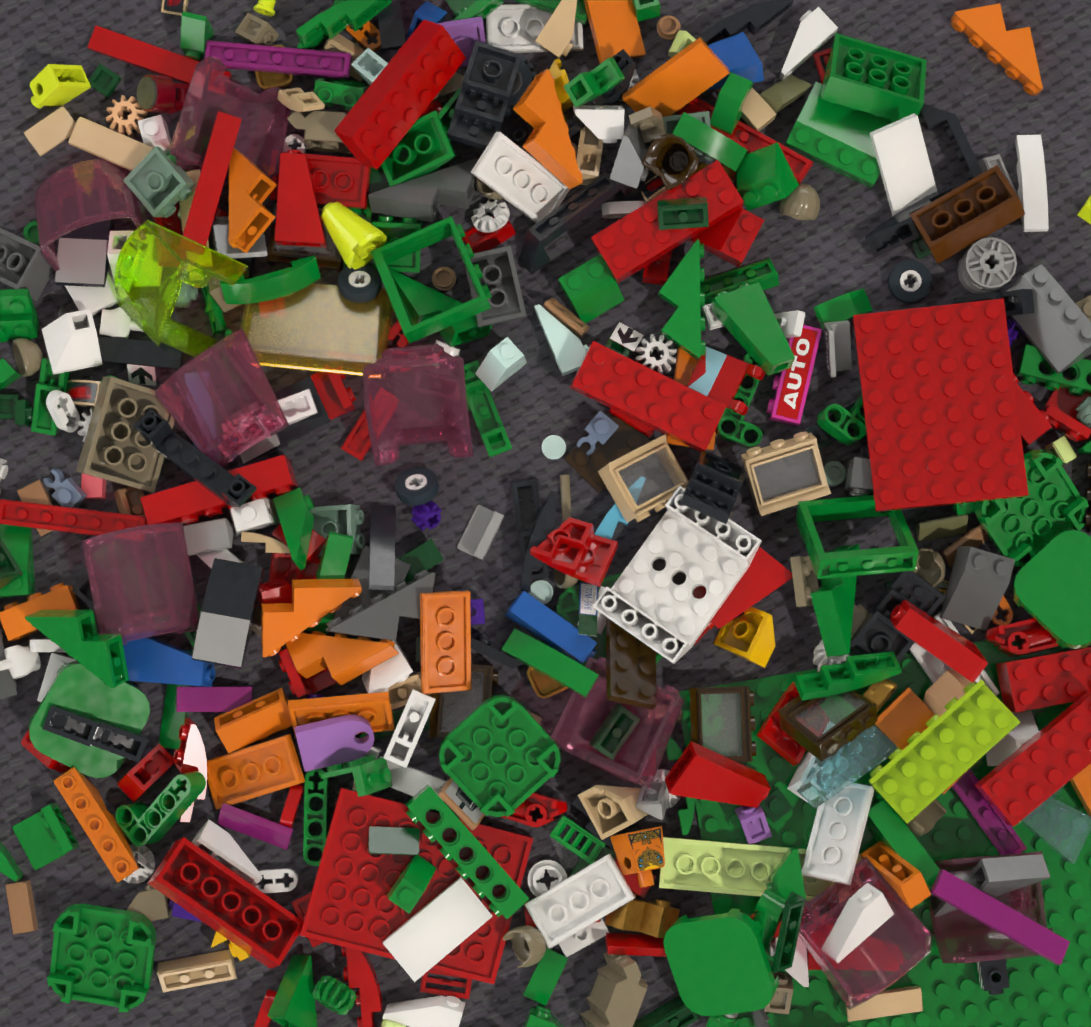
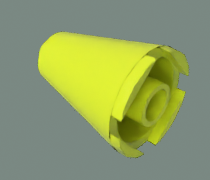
[321,202,387,270]

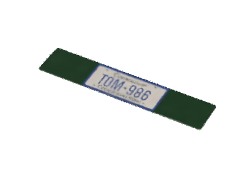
[578,580,598,636]

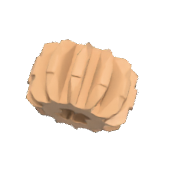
[106,95,148,137]

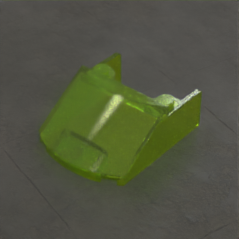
[114,220,247,362]

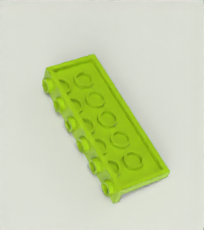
[869,679,1020,824]

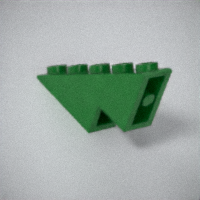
[657,239,706,360]
[384,269,493,347]
[810,543,860,657]
[25,610,129,688]
[267,955,317,1027]

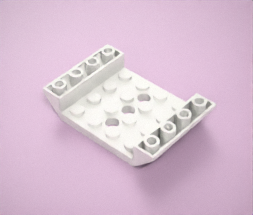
[592,486,762,664]

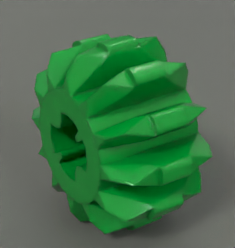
[312,976,357,1015]

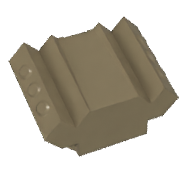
[287,109,352,154]
[580,952,648,1027]

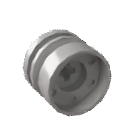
[957,237,1017,295]

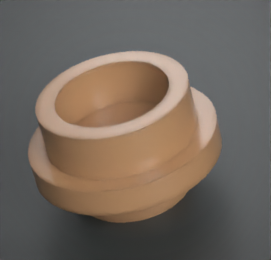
[657,16,681,40]
[432,267,456,291]

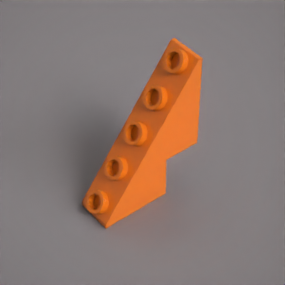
[951,3,1043,96]
[513,69,583,189]
[228,148,277,253]
[261,579,362,657]
[285,631,399,685]
[53,767,139,882]

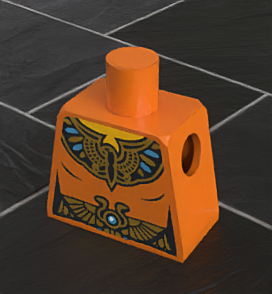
[610,826,665,888]

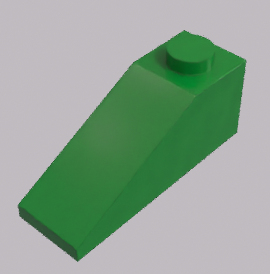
[273,488,315,570]

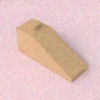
[535,0,577,58]

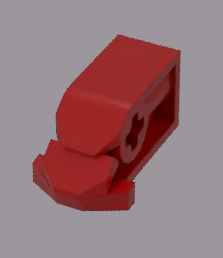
[985,618,1058,657]
[501,792,568,827]

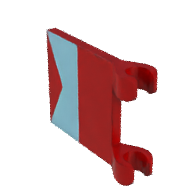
[687,347,765,416]

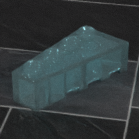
[797,725,898,808]
[1020,796,1091,864]

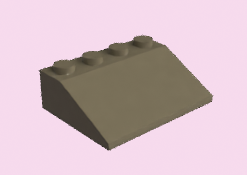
[76,377,181,493]

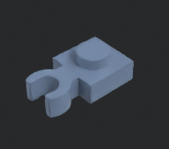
[577,411,619,456]
[43,469,87,508]

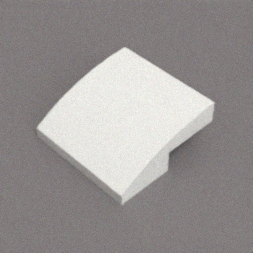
[65,264,130,316]

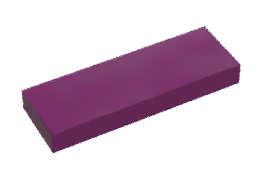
[176,686,252,712]
[218,803,293,850]

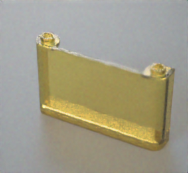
[235,283,394,378]

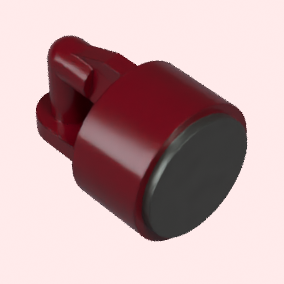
[137,75,192,114]

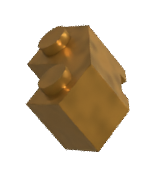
[605,894,680,938]

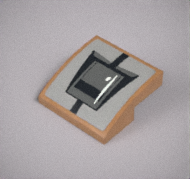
[438,776,485,831]

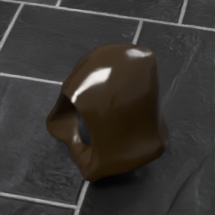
[642,134,699,190]

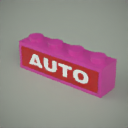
[766,325,822,426]

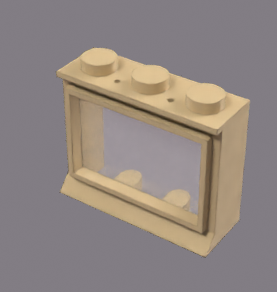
[741,432,831,516]
[598,434,689,523]

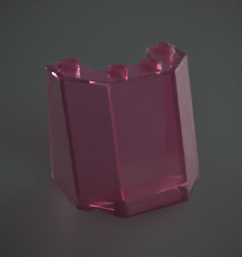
[169,56,290,186]
[363,344,473,466]
[551,657,684,789]

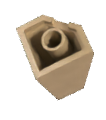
[578,785,648,840]

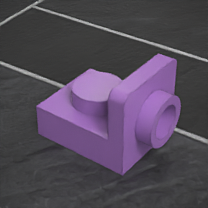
[735,805,772,845]

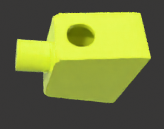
[30,64,91,109]

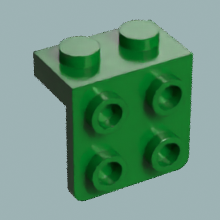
[320,754,392,797]

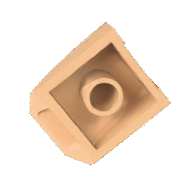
[923,669,971,717]

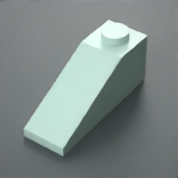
[534,304,588,376]

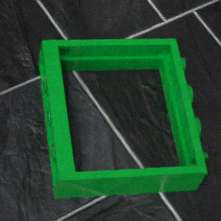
[370,216,492,343]
[796,495,919,579]

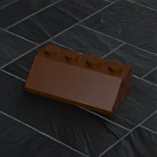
[910,165,1025,264]

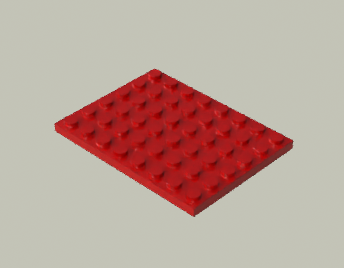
[853,298,1029,512]
[300,787,534,985]

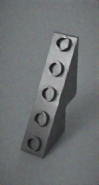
[368,158,479,222]
[326,569,435,641]
[928,854,1050,917]

